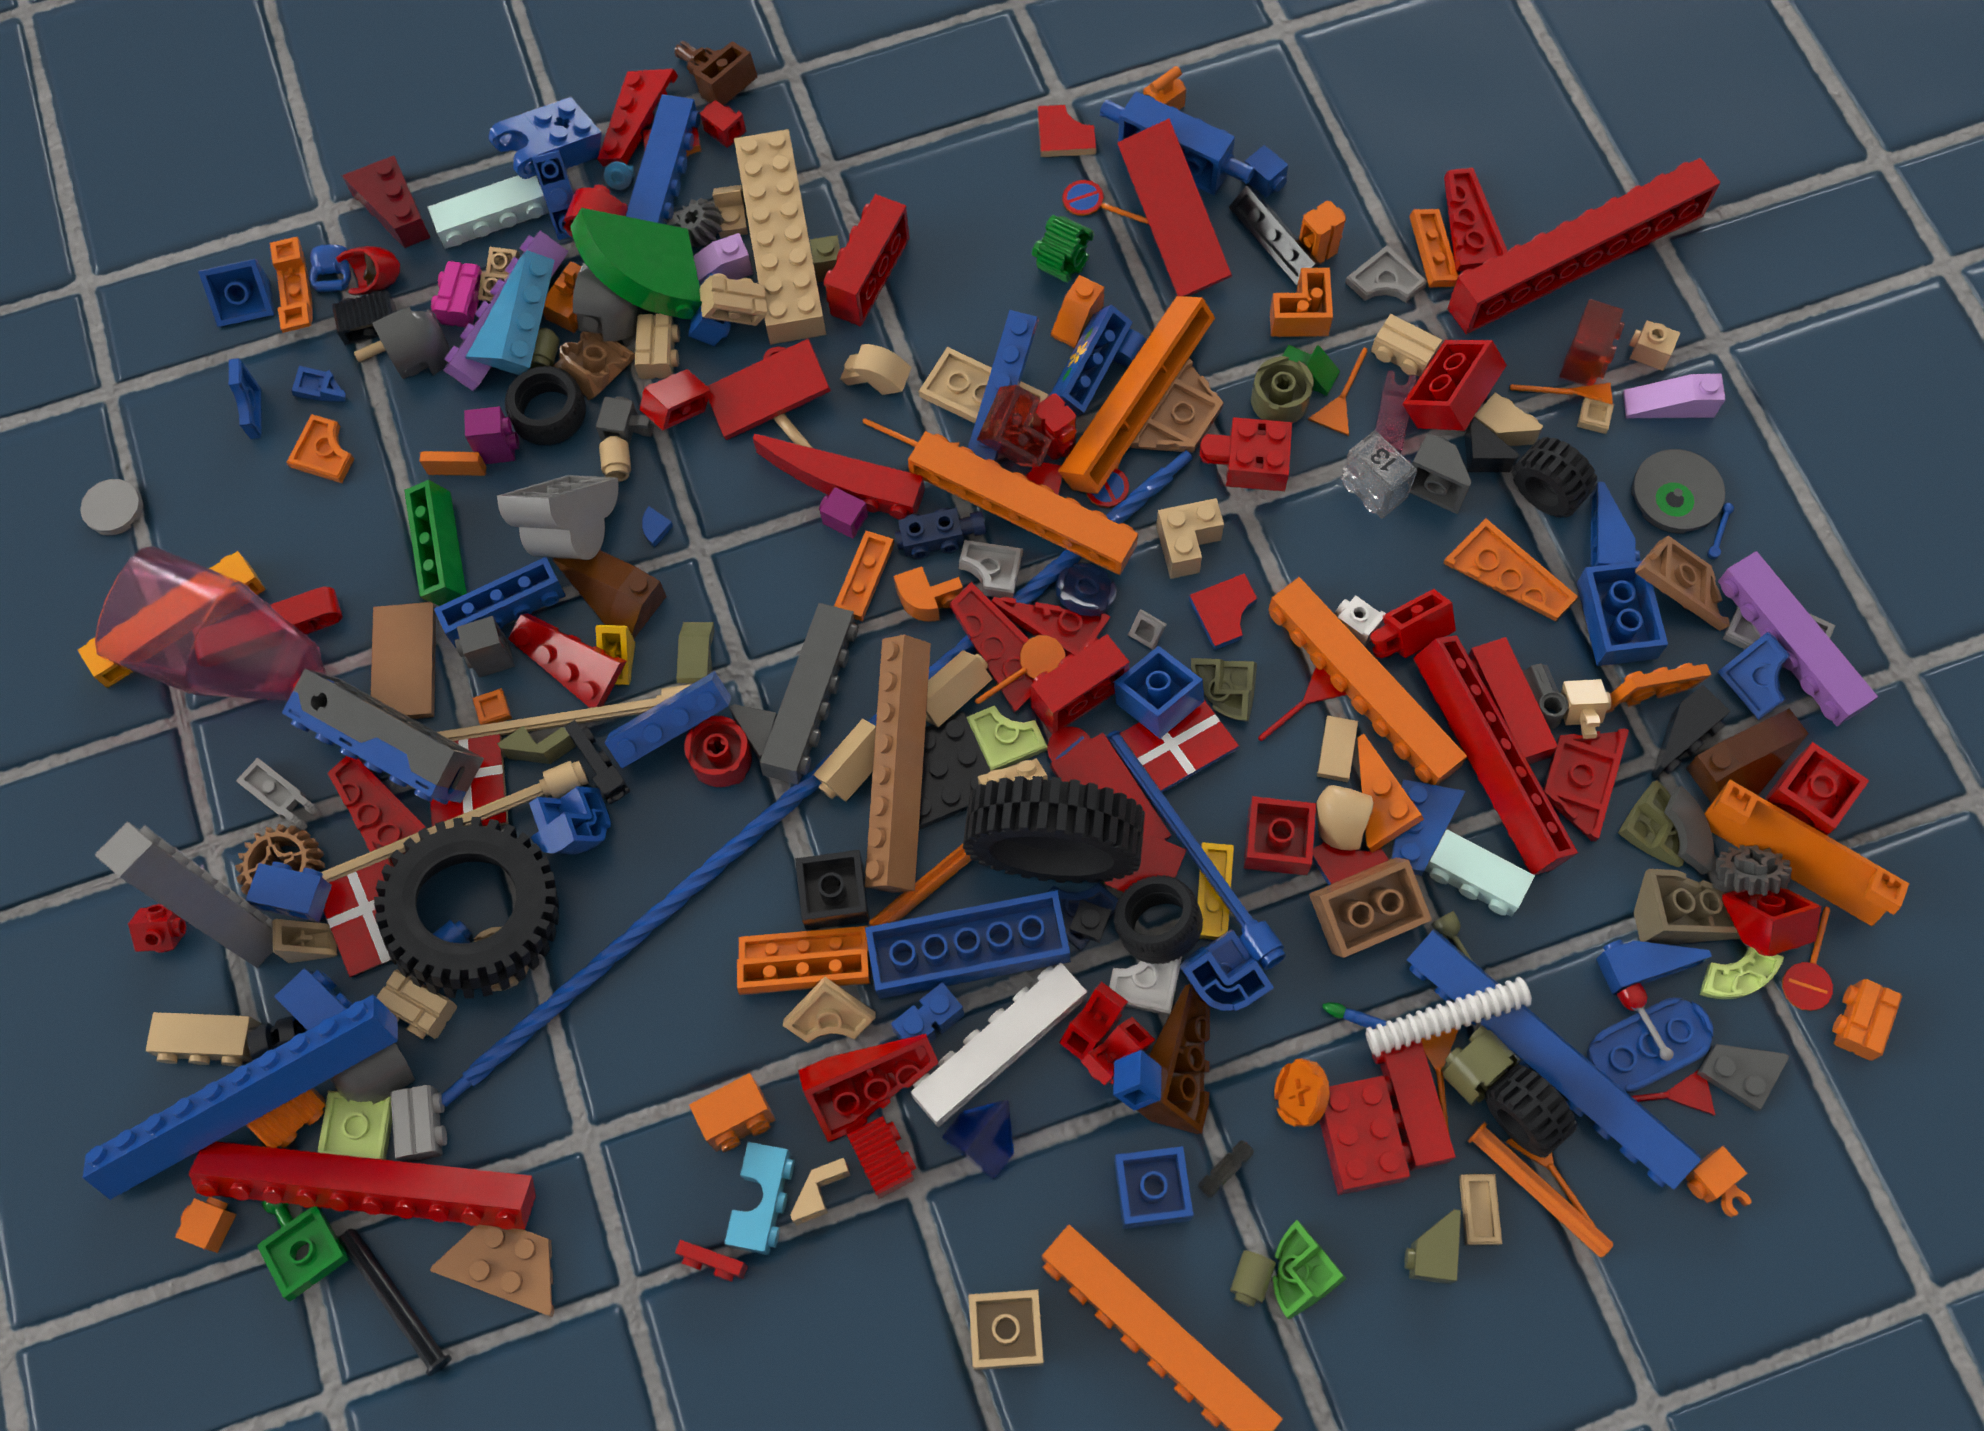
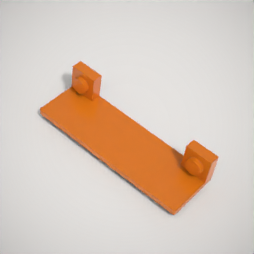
[1704,780,1910,926]

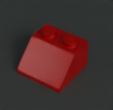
[1722,888,1821,956]

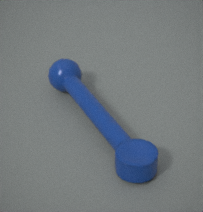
[1707,503,1734,559]

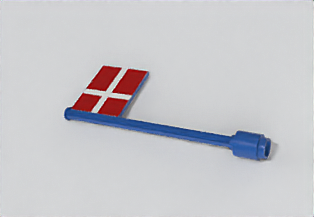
[1107,700,1286,970]

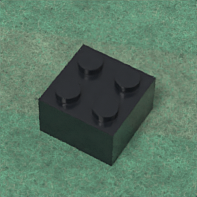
[795,850,870,930]

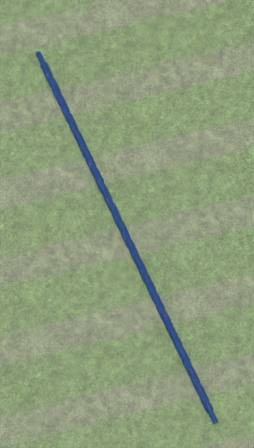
[442,450,1193,1107]

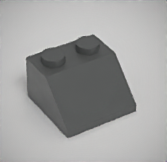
[1403,433,1471,514]

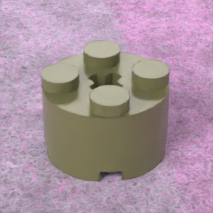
[1251,356,1314,423]
[1441,1026,1521,1106]

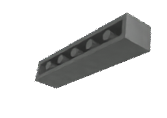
[760,603,859,785]

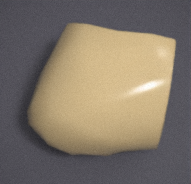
[1316,785,1374,850]

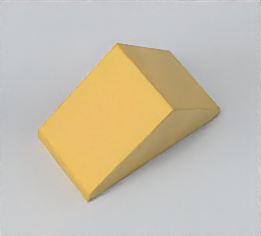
[595,625,636,685]

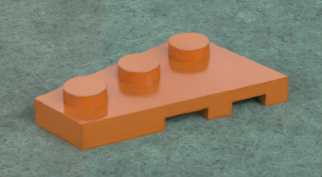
[1606,663,1712,713]

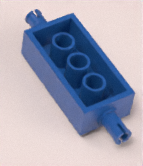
[1100,91,1255,196]

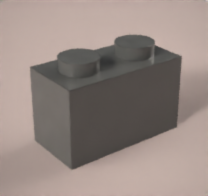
[455,616,515,677]

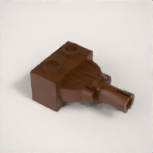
[674,41,758,106]

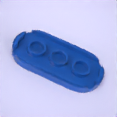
[1587,997,1713,1093]

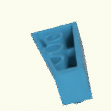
[465,250,555,375]

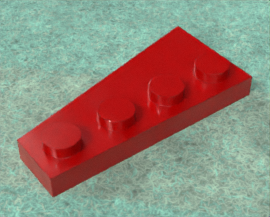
[1444,168,1508,272]
[949,582,1034,713]
[508,613,627,708]
[328,756,426,867]

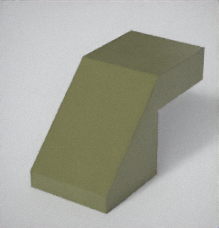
[676,622,715,683]
[497,726,576,764]

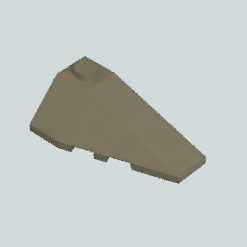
[1634,869,1741,945]

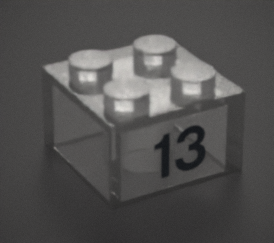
[1341,430,1418,519]

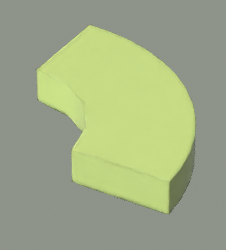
[1699,947,1784,999]

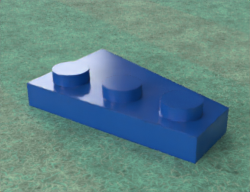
[1391,779,1466,876]

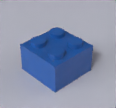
[1114,646,1204,738]
[1114,1146,1193,1229]

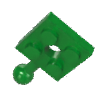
[257,1201,349,1302]

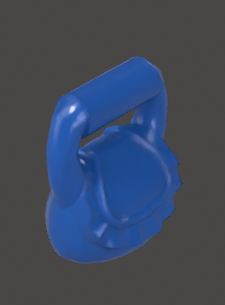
[309,244,351,293]

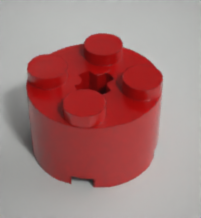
[564,184,628,238]
[684,716,752,787]

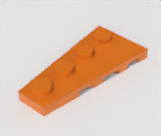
[1443,518,1578,621]

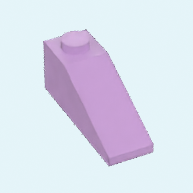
[693,233,753,285]
[1623,374,1725,418]

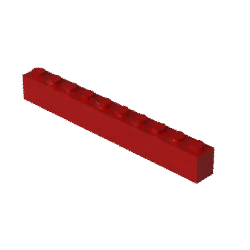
[188,1142,536,1230]

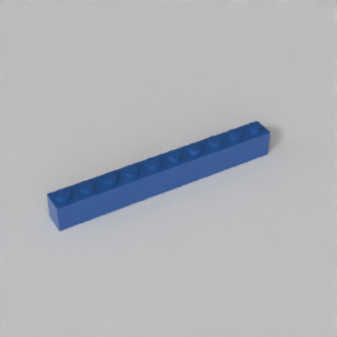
[1407,929,1702,1190]
[82,994,398,1200]

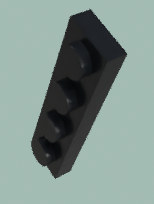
[1229,185,1321,285]

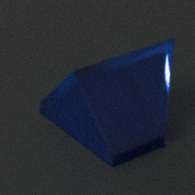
[941,1099,1014,1180]

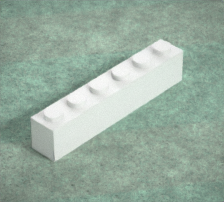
[911,963,1087,1128]

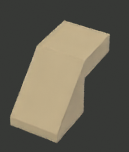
[790,1158,851,1225]

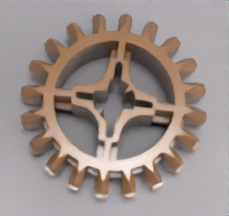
[235,824,325,895]

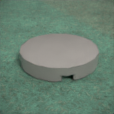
[80,479,143,535]

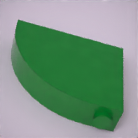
[570,208,702,319]

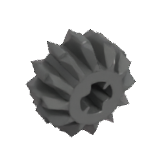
[675,198,725,249]

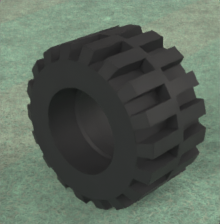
[1512,437,1597,518]
[1484,1065,1577,1158]

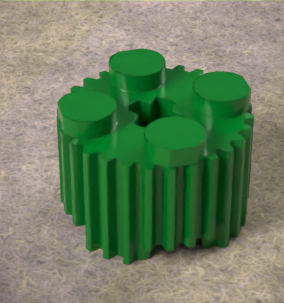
[1032,215,1095,283]

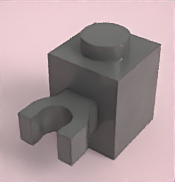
[596,396,654,446]

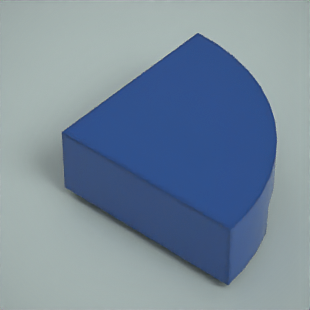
[642,506,673,548]

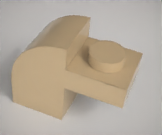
[840,344,912,395]

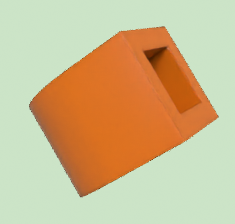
[894,566,963,622]

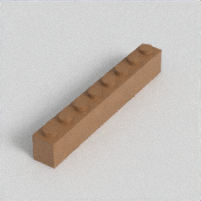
[865,635,931,893]

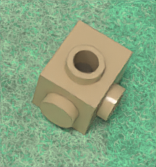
[1629,320,1680,371]

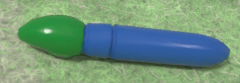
[1322,1002,1386,1029]

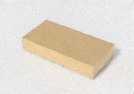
[1317,715,1358,782]
[1459,1174,1502,1246]

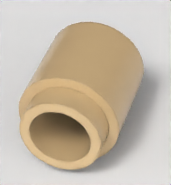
[599,436,631,482]

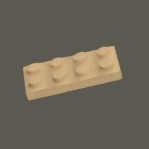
[919,347,1049,445]

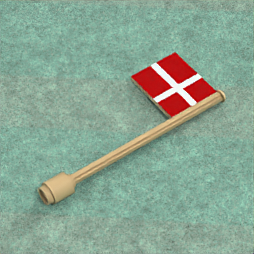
[430,684,692,827]
[321,760,589,977]

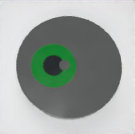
[1631,449,1725,534]

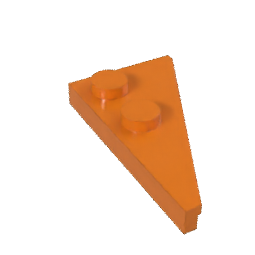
[1357,734,1424,853]

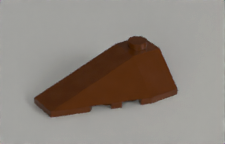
[552,550,667,639]
[1136,984,1210,1134]

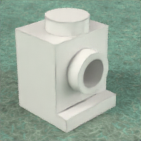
[1335,595,1386,646]

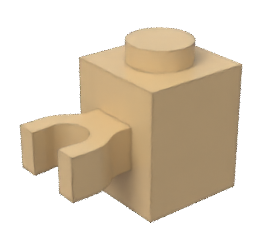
[1561,679,1611,739]

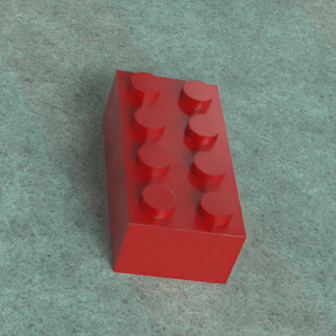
[824,194,910,327]

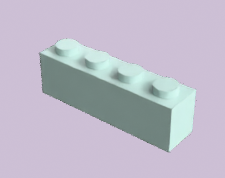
[428,176,549,249]

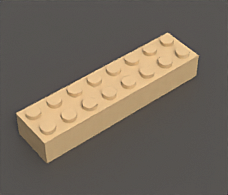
[734,129,826,345]

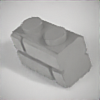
[390,1085,447,1162]

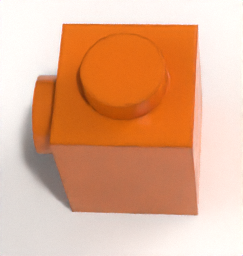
[175,1197,237,1253]

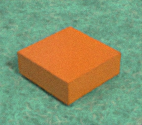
[472,688,512,725]

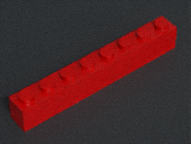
[1413,635,1578,875]

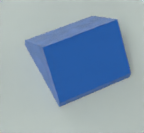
[198,259,275,327]

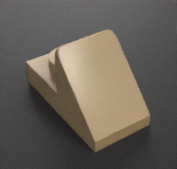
[713,185,748,238]

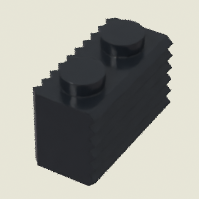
[332,290,397,345]

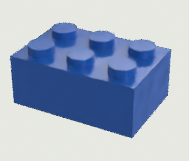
[1576,561,1668,666]

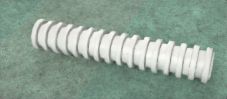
[1365,977,1532,1057]

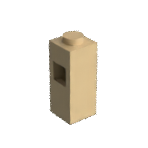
[926,650,992,727]
[813,719,876,802]

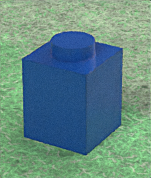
[1244,145,1288,198]
[1113,1050,1161,1111]

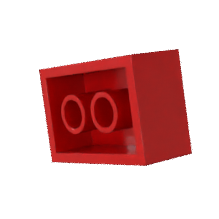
[1402,340,1507,431]
[1031,634,1130,734]
[1319,1076,1410,1195]

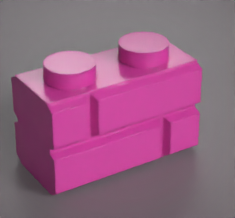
[431,261,482,327]

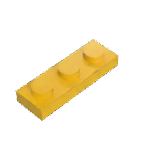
[1197,842,1234,940]

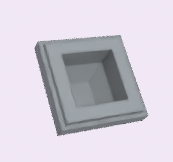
[1128,609,1167,650]

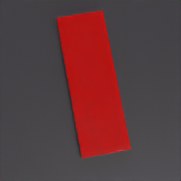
[1117,119,1233,297]

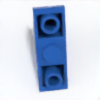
[532,150,574,240]

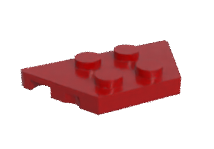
[1543,728,1629,842]

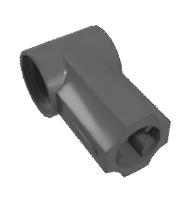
[1523,663,1568,730]

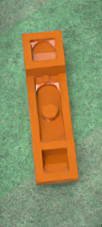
[270,236,313,333]

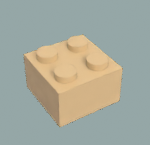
[969,1290,1043,1370]

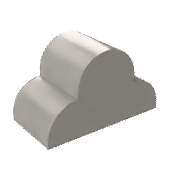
[497,475,618,560]

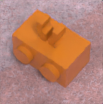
[543,261,582,333]

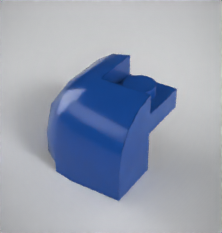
[529,786,611,855]
[1180,929,1274,1011]

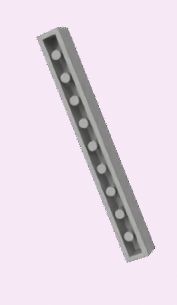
[95,821,273,968]

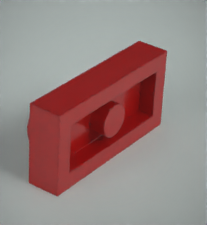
[675,1240,748,1282]

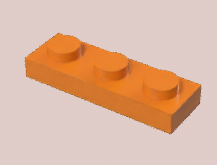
[1409,209,1458,287]
[834,530,894,622]

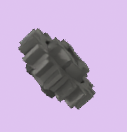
[1716,845,1792,896]

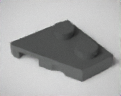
[1697,1044,1790,1112]

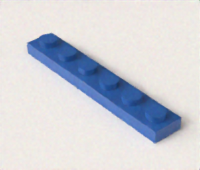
[968,310,1039,461]

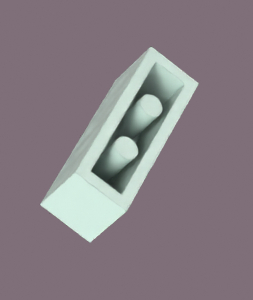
[1424,829,1535,917]

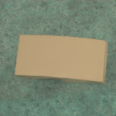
[478,247,520,302]

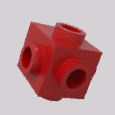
[128,904,186,953]

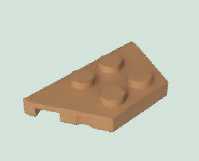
[1129,358,1223,453]
[1635,536,1730,631]
[430,1225,554,1317]

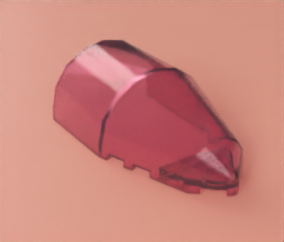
[95,546,327,701]

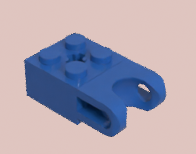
[489,97,602,179]

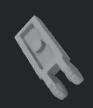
[236,757,321,830]

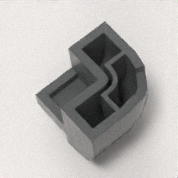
[573,263,643,341]
[372,307,450,379]
[330,1043,415,1104]

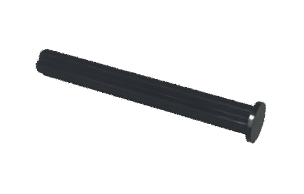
[338,1228,452,1376]

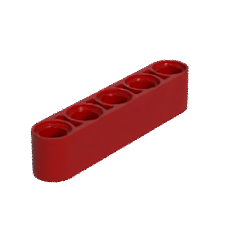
[191,587,343,668]

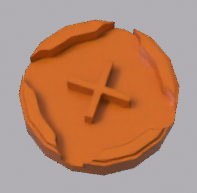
[1274,1058,1329,1128]

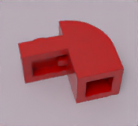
[1059,982,1128,1060]
[1081,1017,1155,1086]

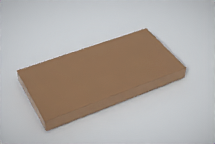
[371,602,436,719]

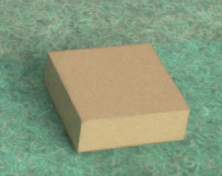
[1577,397,1614,434]

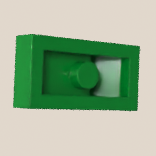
[1282,345,1340,396]

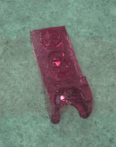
[1372,370,1416,455]

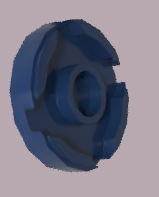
[1056,563,1116,616]

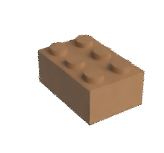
[1309,857,1432,958]

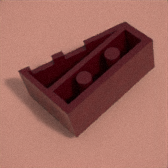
[341,155,431,248]

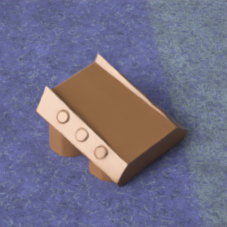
[553,331,635,401]

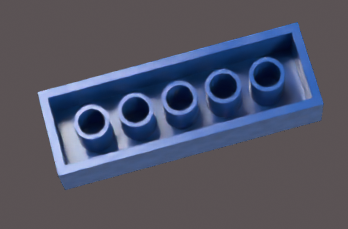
[865,890,1071,999]

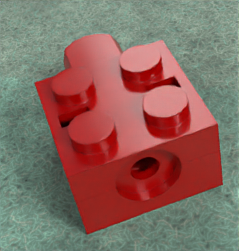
[1199,417,1292,492]

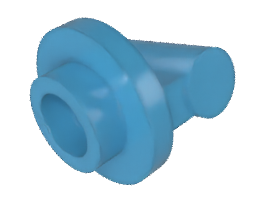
[604,162,634,190]

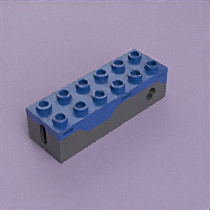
[282,668,484,804]

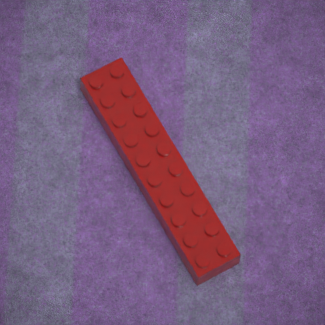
[1447,157,1721,335]

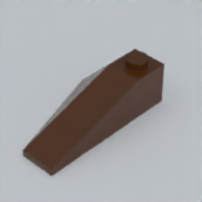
[1686,708,1809,803]

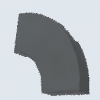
[1664,786,1714,875]

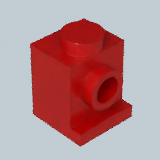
[700,100,746,148]

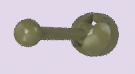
[1431,911,1472,960]

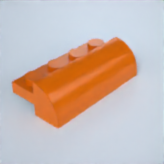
[737,926,871,995]

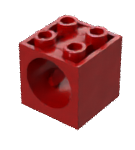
[1765,742,1870,835]

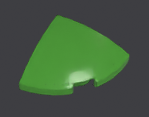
[1273,1220,1347,1319]

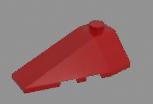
[798,1034,939,1142]

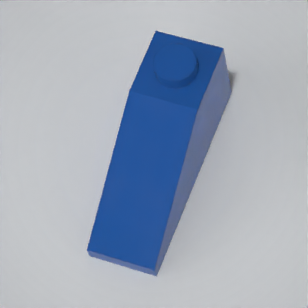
[1591,482,1640,567]
[1596,940,1712,995]

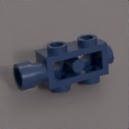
[895,508,986,559]

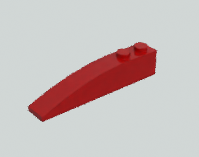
[753,434,925,520]

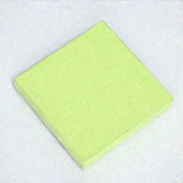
[317,1091,392,1160]

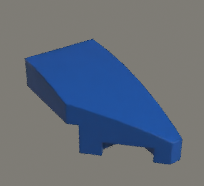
[292,366,346,402]

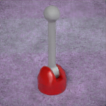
[1617,983,1674,1061]

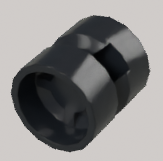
[247,1015,306,1061]

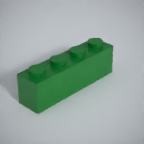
[404,480,466,606]

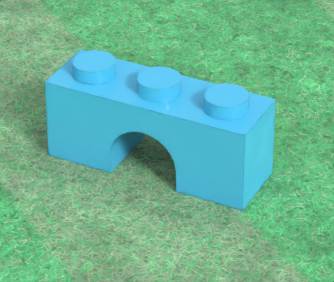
[724,1142,795,1255]

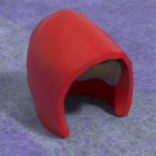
[336,246,400,296]

